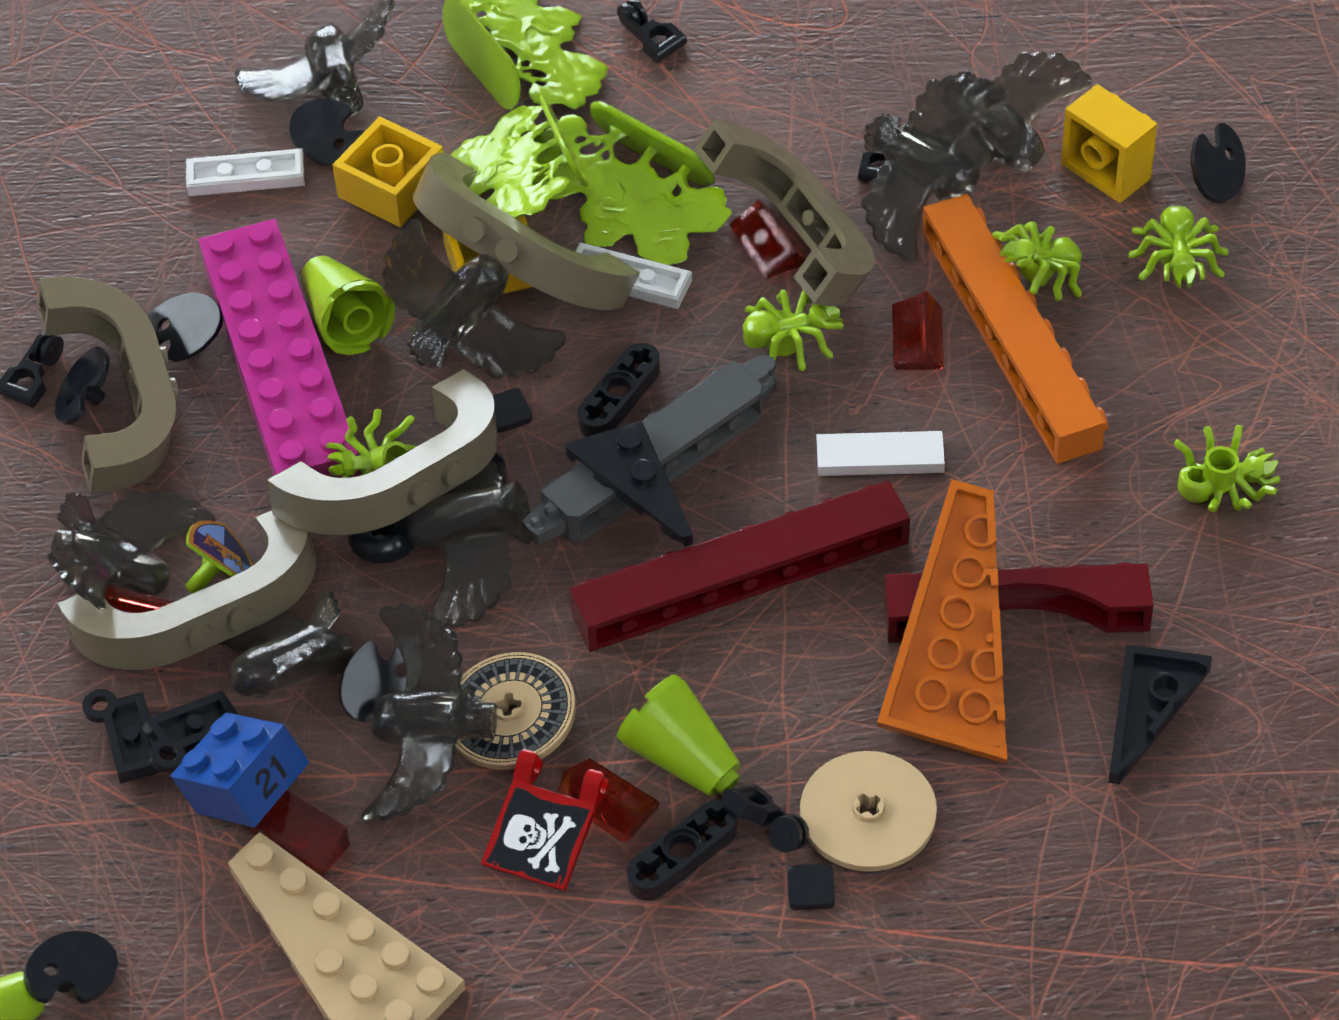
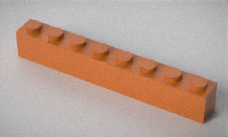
[922,194,1108,464]

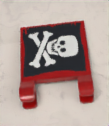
[480,749,609,892]

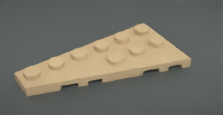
[228,832,465,1020]

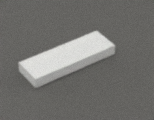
[186,148,305,197]
[575,242,692,309]
[816,431,945,476]

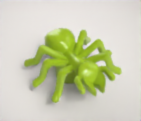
[1128,206,1229,289]
[992,221,1082,301]
[743,289,844,371]
[326,409,416,478]
[1174,425,1280,513]

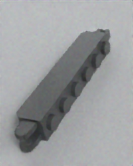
[522,354,776,546]

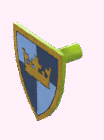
[185,520,253,594]

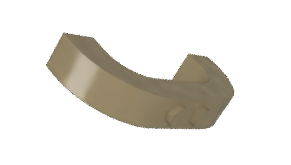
[694,119,875,306]
[413,152,640,310]
[37,277,178,495]
[267,369,498,535]
[57,510,316,670]

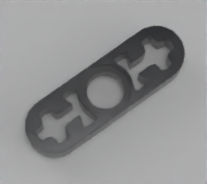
[578,343,660,437]
[627,800,737,901]

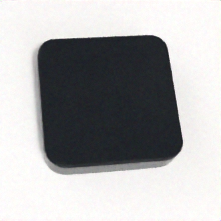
[493,388,532,432]
[787,864,835,910]

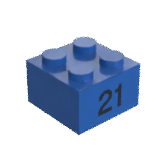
[170,712,310,828]

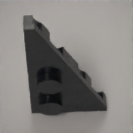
[565,421,693,547]
[1108,645,1212,784]

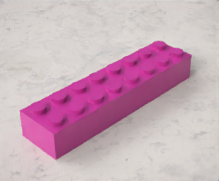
[198,218,362,478]

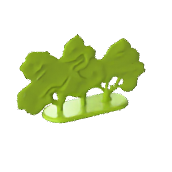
[442,0,608,110]
[451,93,589,219]
[532,101,732,266]

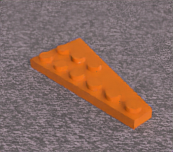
[877,479,1008,764]

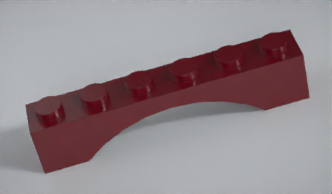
[884,562,1154,643]

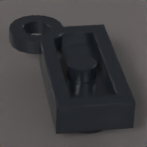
[82,689,161,784]
[143,690,239,773]

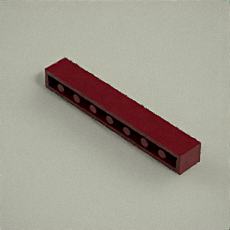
[569,480,910,652]

